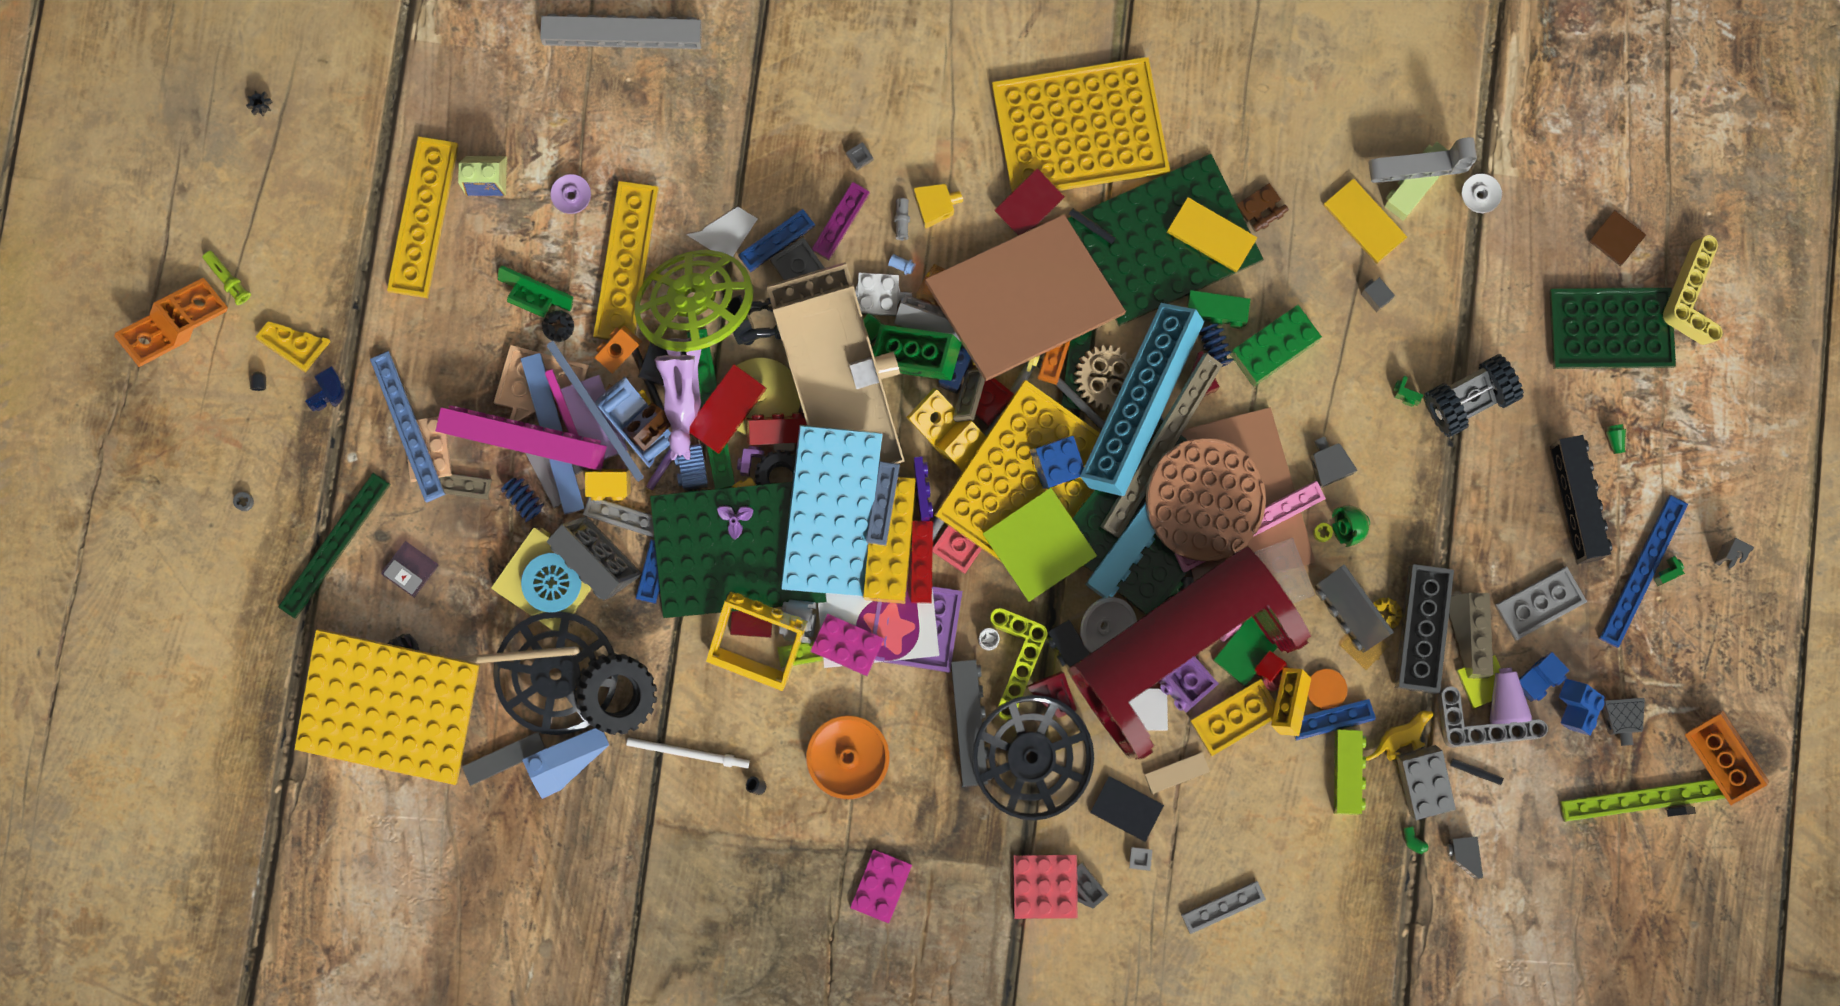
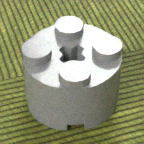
[779,600,816,643]

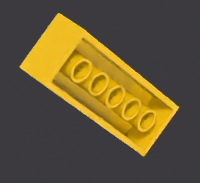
[863,477,916,604]

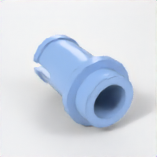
[888,254,915,275]

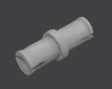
[894,198,910,241]

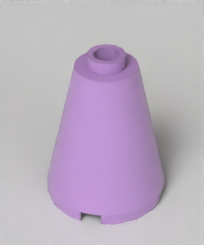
[1490,668,1532,724]

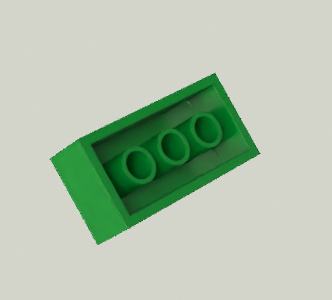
[1230,305,1322,387]
[873,324,962,381]

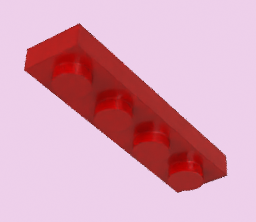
[911,521,933,604]

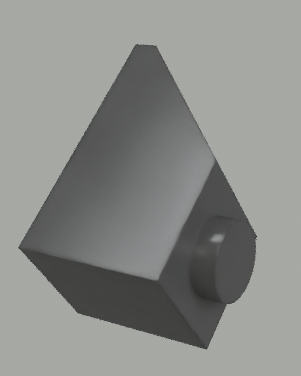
[1447,836,1483,879]

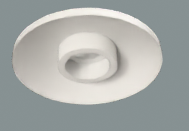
[1462,174,1502,213]

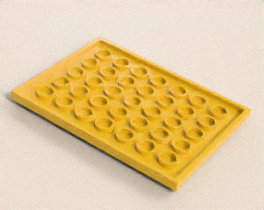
[992,57,1170,193]
[934,380,1100,563]
[294,629,480,785]

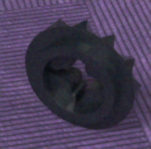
[542,310,574,342]

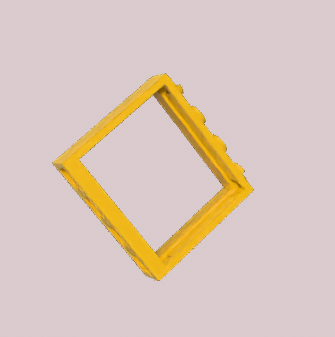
[706,592,808,691]

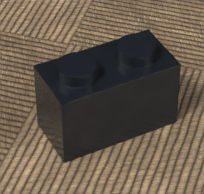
[1046,620,1090,669]

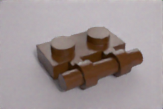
[1237,183,1289,232]

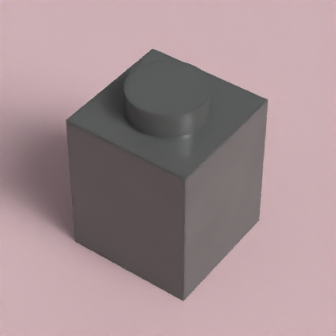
[1361,277,1395,313]

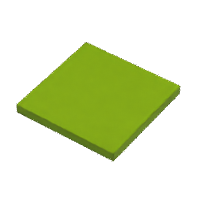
[983,488,1097,602]

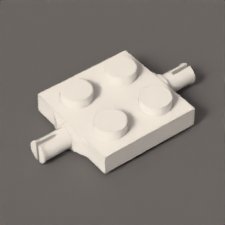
[854,273,912,316]

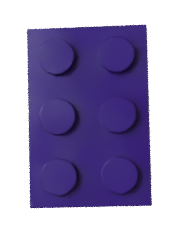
[914,456,933,521]

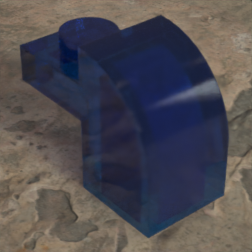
[305,366,345,412]

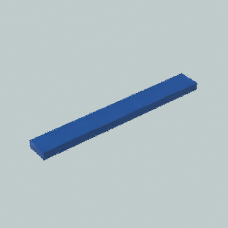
[1599,495,1688,648]

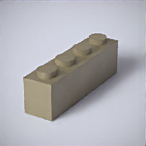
[1449,593,1493,678]

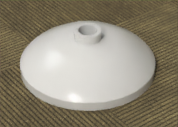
[1081,597,1137,653]

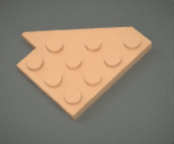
[494,345,589,422]

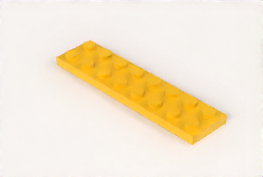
[387,137,459,299]
[593,181,659,340]

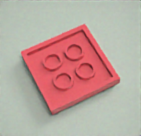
[1014,855,1078,919]

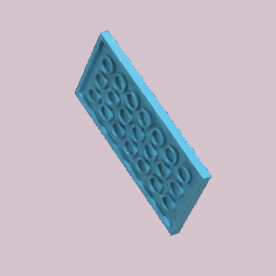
[780,425,882,596]

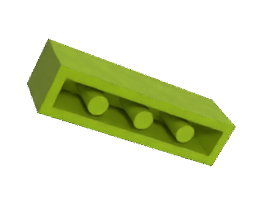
[1334,730,1366,815]

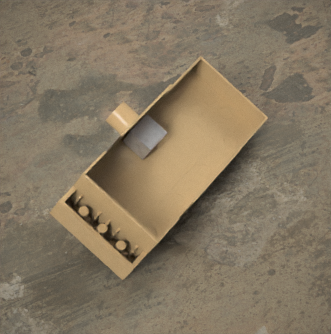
[766,262,905,464]

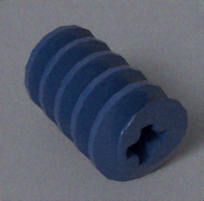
[1199,324,1234,367]
[501,478,544,522]

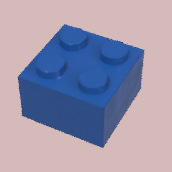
[1030,436,1084,489]

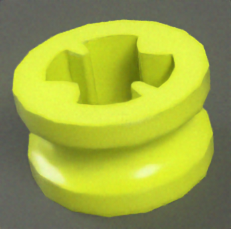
[1313,523,1333,542]

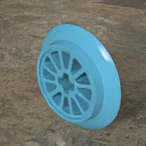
[521,553,581,612]

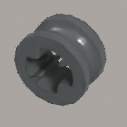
[233,492,254,511]

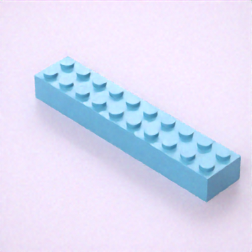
[1080,303,1204,496]

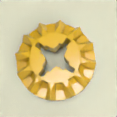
[1373,598,1402,629]

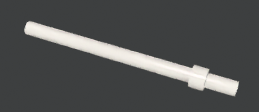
[627,737,750,768]

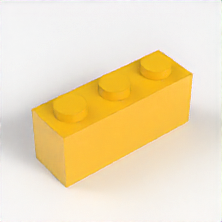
[1271,668,1311,736]

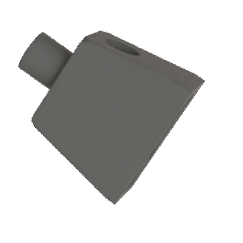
[1311,437,1358,488]

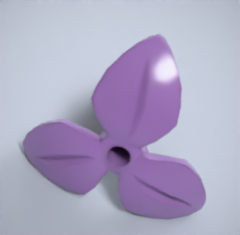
[717,506,753,539]

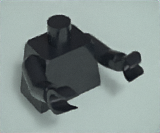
[726,295,781,345]

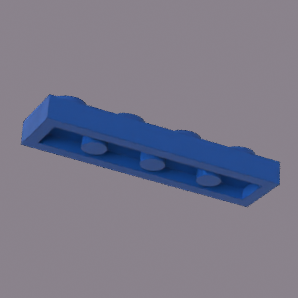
[738,209,815,272]
[1294,699,1376,741]

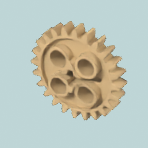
[1074,345,1133,411]

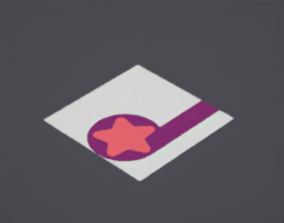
[818,544,939,668]

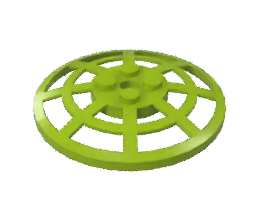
[634,250,753,352]

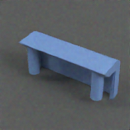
[595,376,671,468]

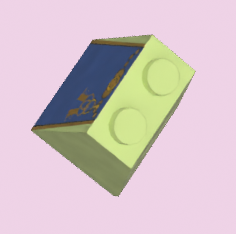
[458,156,507,196]

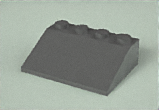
[547,516,642,601]
[1315,564,1394,653]

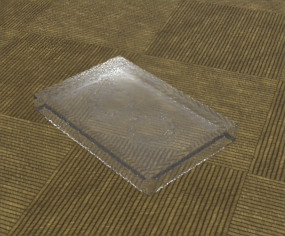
[1254,538,1315,603]

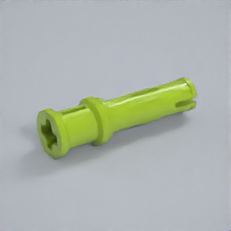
[202,251,251,305]

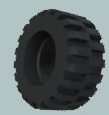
[574,653,657,735]

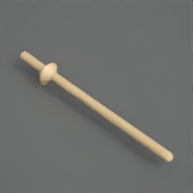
[430,646,579,663]

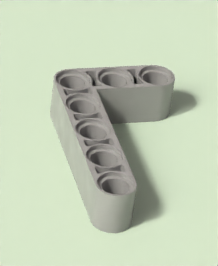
[1368,137,1477,183]
[1438,687,1548,748]

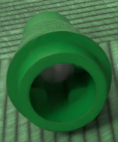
[1606,424,1626,454]

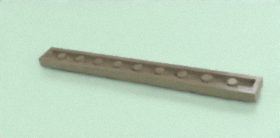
[1100,353,1223,538]

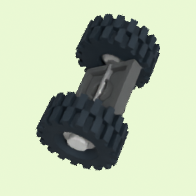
[1424,354,1524,437]

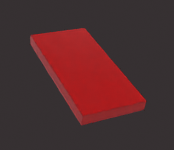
[689,365,767,454]

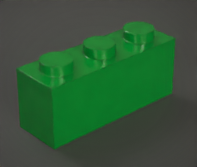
[1187,290,1251,329]

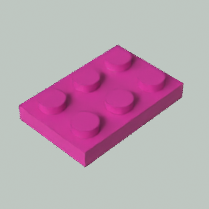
[811,614,884,677]
[850,850,912,924]

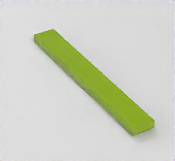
[1560,779,1725,822]

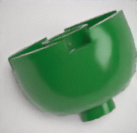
[1332,505,1370,547]

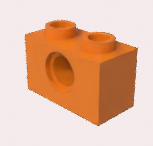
[594,325,642,374]

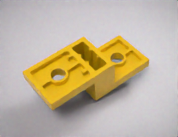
[906,388,986,472]

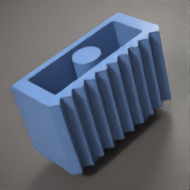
[675,444,708,491]

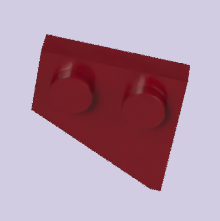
[1026,671,1077,718]

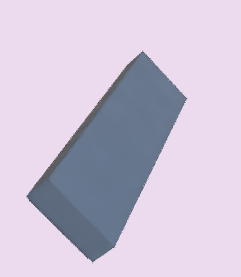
[866,461,900,546]

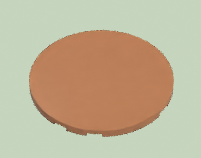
[1146,438,1266,561]

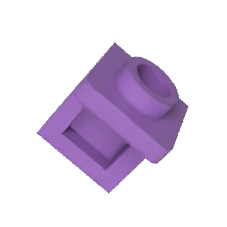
[737,446,764,477]

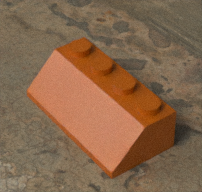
[1684,710,1769,806]

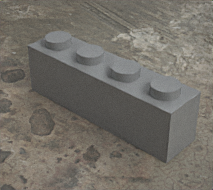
[894,295,965,349]

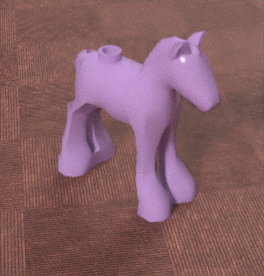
[655,338,702,460]

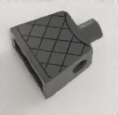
[1602,698,1645,746]

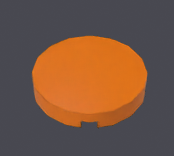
[1307,669,1347,710]

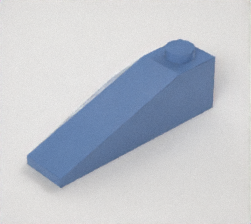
[523,728,609,799]

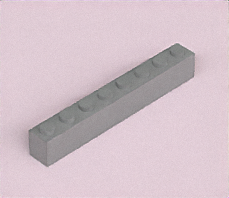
[540,14,702,49]

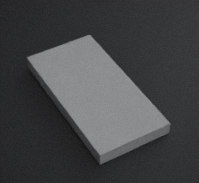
[1495,566,1587,641]

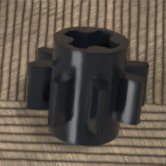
[246,91,273,117]

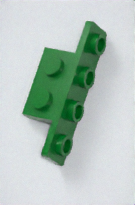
[498,265,574,318]

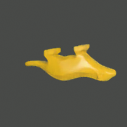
[1366,710,1433,761]

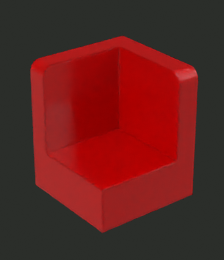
[1254,651,1288,682]

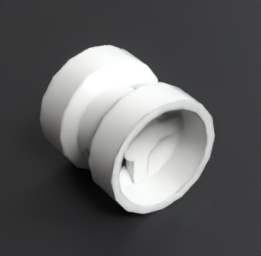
[979,628,1000,651]

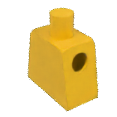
[914,184,963,229]

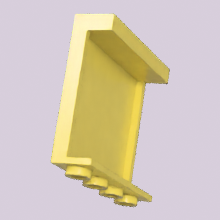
[491,528,592,631]

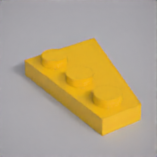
[255,321,330,373]

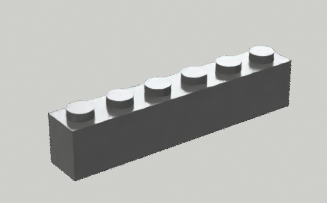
[951,660,991,787]

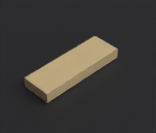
[1145,752,1210,794]

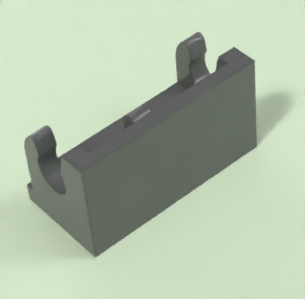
[1714,538,1754,568]

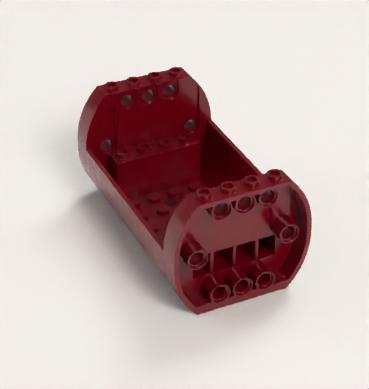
[1067,546,1311,760]

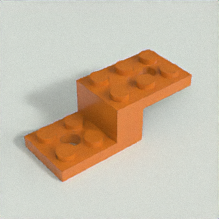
[114,277,228,367]

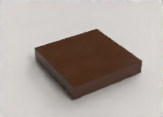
[1589,210,1646,266]

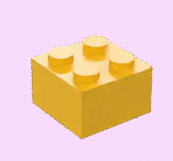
[585,469,631,500]

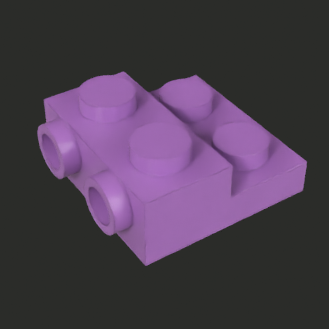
[1159,656,1219,712]

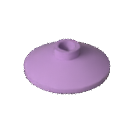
[551,174,591,214]

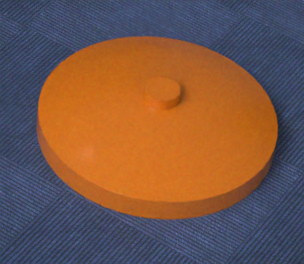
[806,716,890,800]

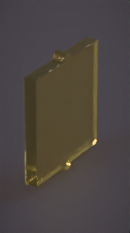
[1340,634,1389,670]

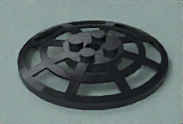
[493,611,618,735]
[972,695,1094,820]

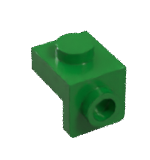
[863,313,884,345]
[1393,375,1423,407]

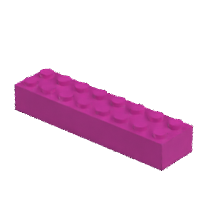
[435,405,607,470]

